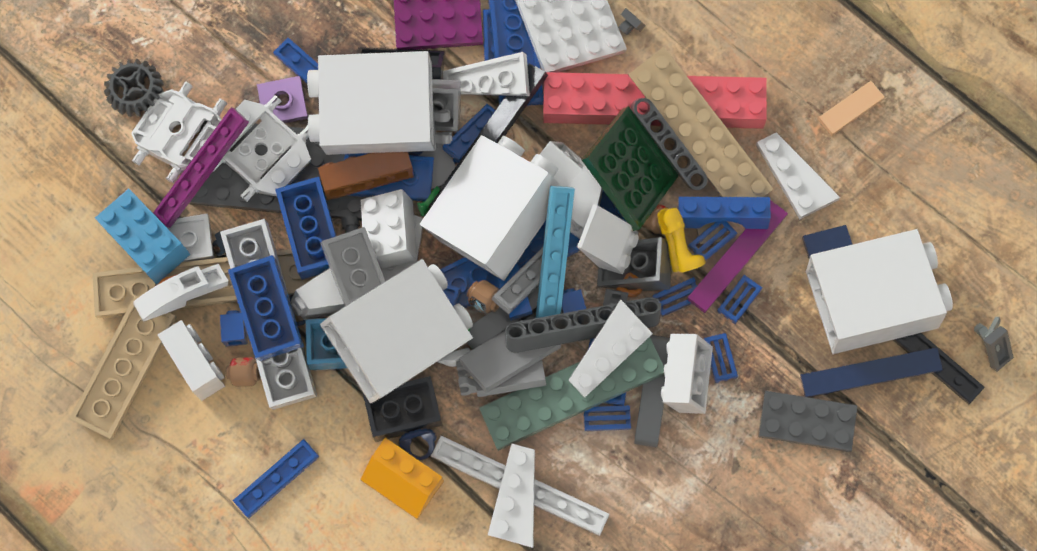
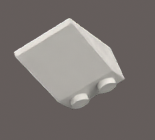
[577,205,639,274]

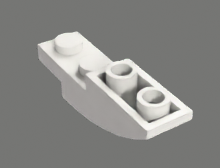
[133,264,228,322]

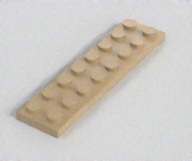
[628,47,773,197]

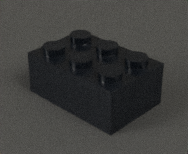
[363,376,443,442]

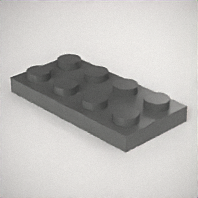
[758,391,857,452]

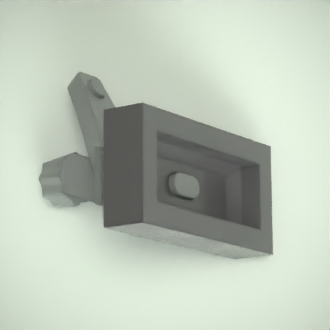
[974,317,1014,372]

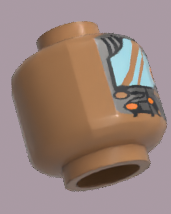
[467,280,500,314]

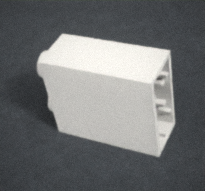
[307,51,434,155]
[420,135,561,281]
[806,229,953,354]
[320,259,473,403]

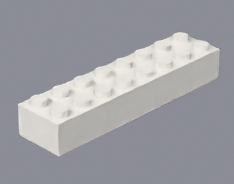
[220,219,317,410]

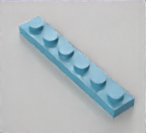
[536,186,575,318]

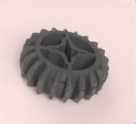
[104,59,164,117]

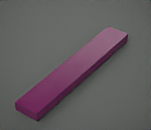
[153,107,249,228]
[687,200,788,313]

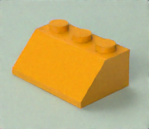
[360,438,444,519]

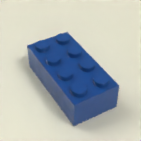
[275,177,336,280]
[228,255,304,361]

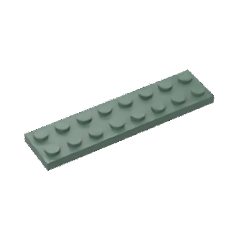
[479,337,664,451]

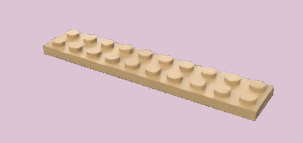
[93,249,319,318]

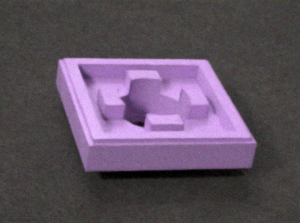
[257,76,308,123]

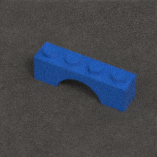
[677,197,771,229]

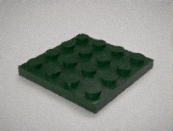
[582,106,679,231]

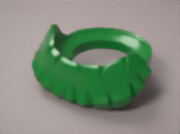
[417,186,440,217]

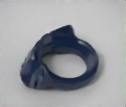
[398,428,437,460]

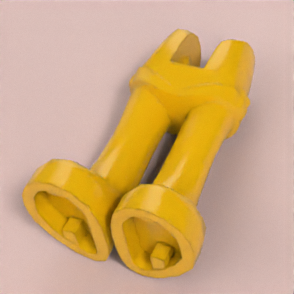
[657,208,706,273]

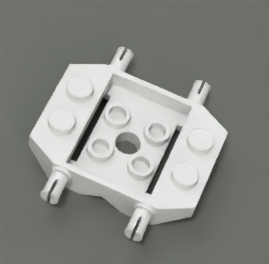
[131,82,227,184]
[213,95,311,202]

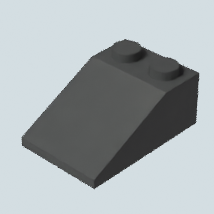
[597,237,671,291]

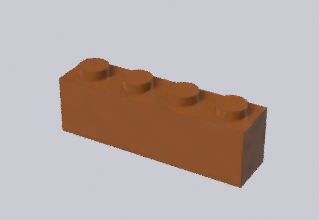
[318,152,413,201]

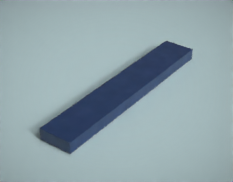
[800,348,943,398]

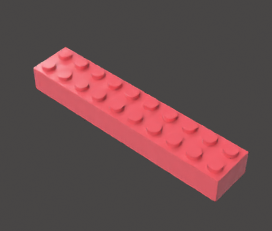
[543,72,767,129]

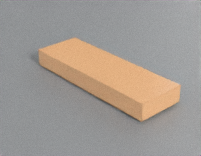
[818,81,885,136]

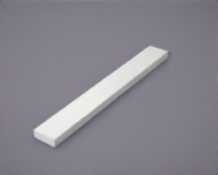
[431,436,610,536]

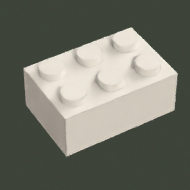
[361,189,417,269]
[158,320,225,401]
[661,334,713,414]

